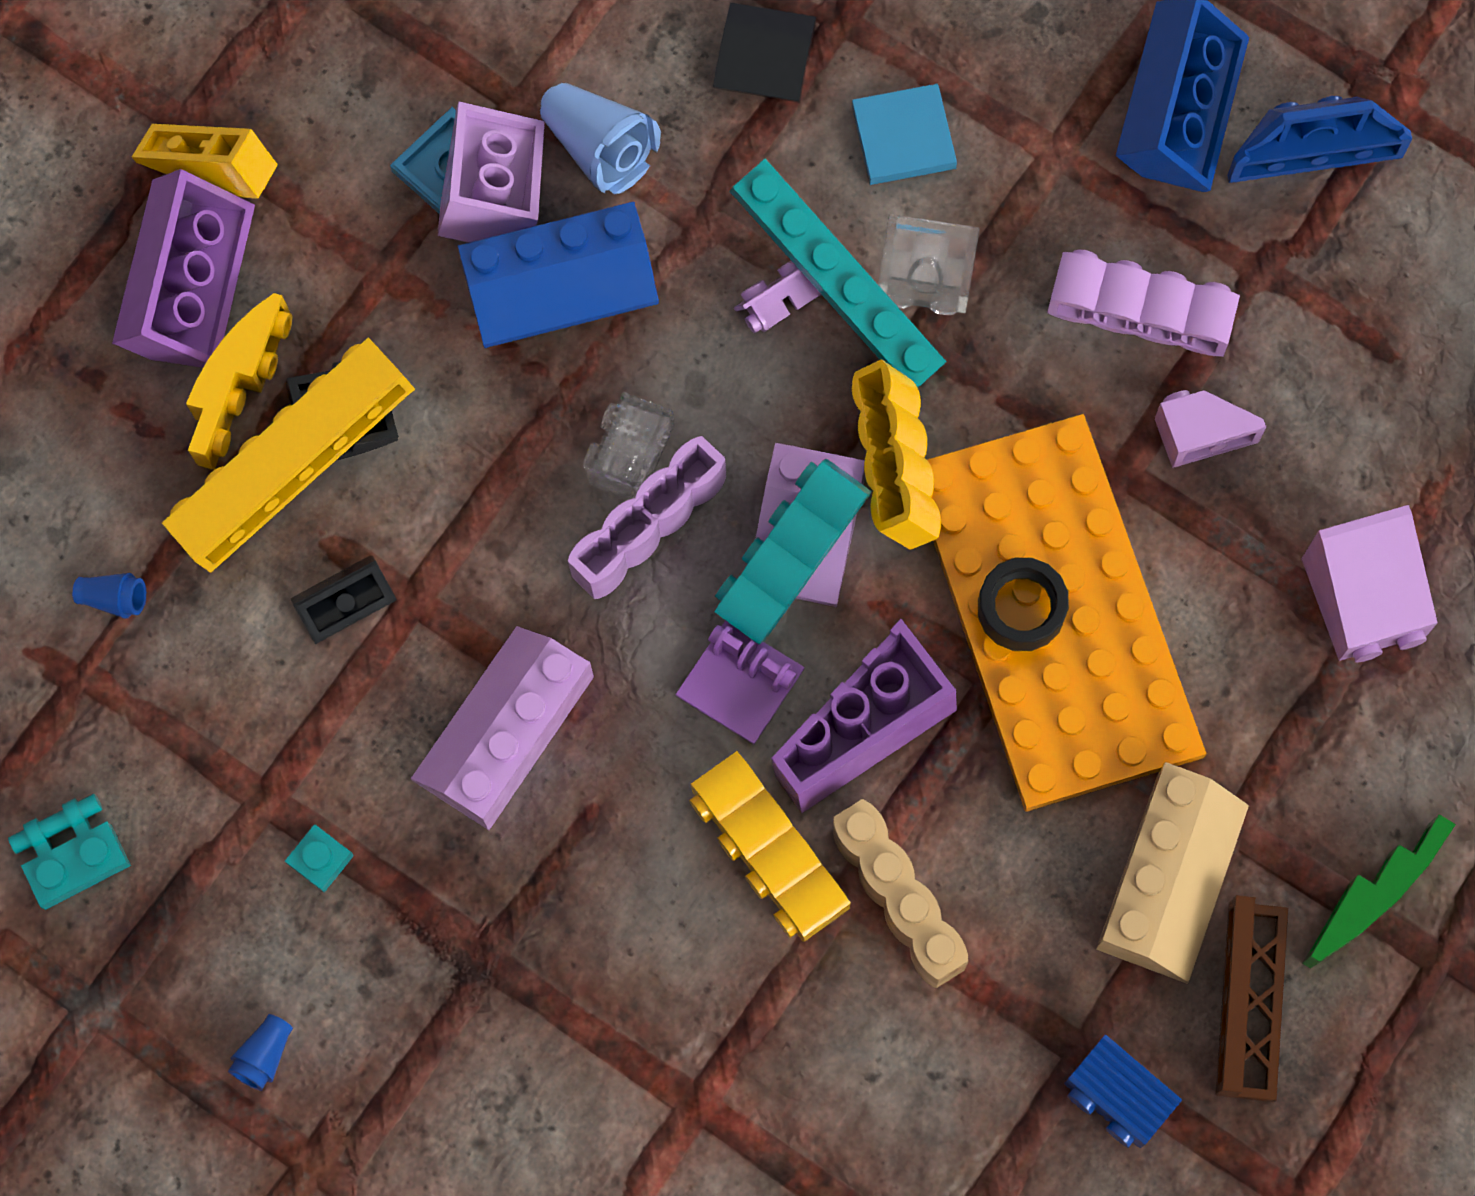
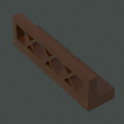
[1215,895,1289,1102]

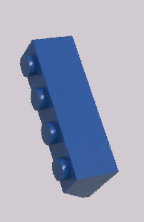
[1116,0,1249,192]
[458,201,659,348]

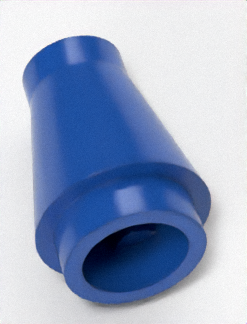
[72,573,147,619]
[228,1014,293,1091]

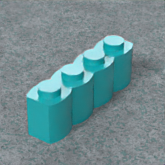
[714,459,872,645]

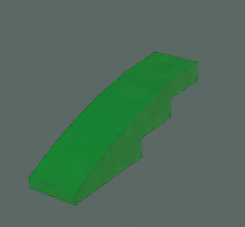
[1302,815,1456,969]

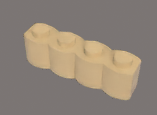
[833,799,968,988]

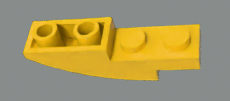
[186,293,292,470]

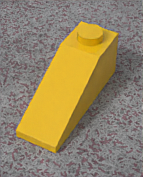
[132,124,278,198]

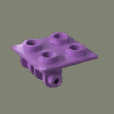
[675,620,805,745]

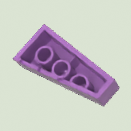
[771,619,957,813]

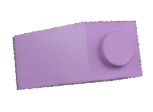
[1155,390,1266,468]

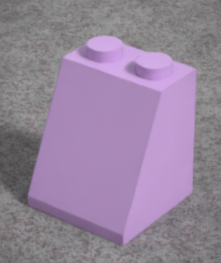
[1301,505,1438,663]

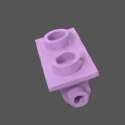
[734,261,821,333]

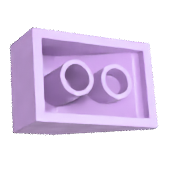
[437,102,545,243]
[755,443,865,607]

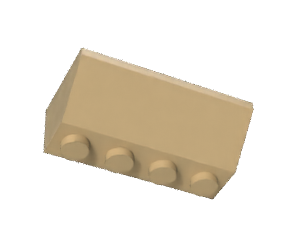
[1096,762,1249,984]

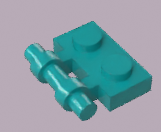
[8,794,131,910]

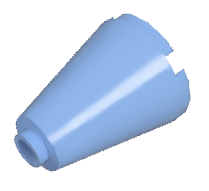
[540,83,661,194]

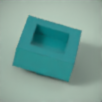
[285,824,354,893]

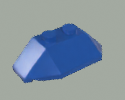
[1227,96,1412,183]

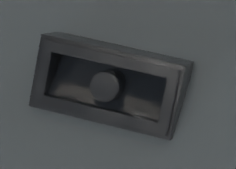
[291,555,397,644]

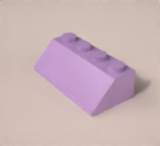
[411,626,594,830]

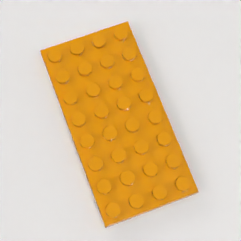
[927,414,1207,812]

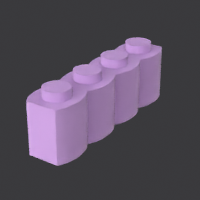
[1047,250,1240,357]
[568,436,726,599]

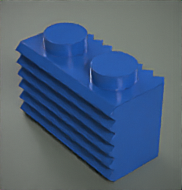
[1064,1034,1182,1148]

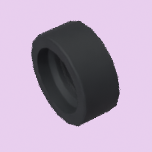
[978,558,1069,651]

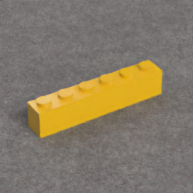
[162,337,415,573]

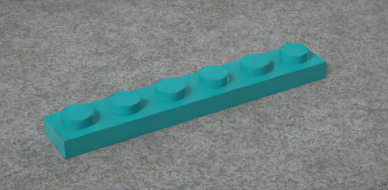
[729,158,947,388]

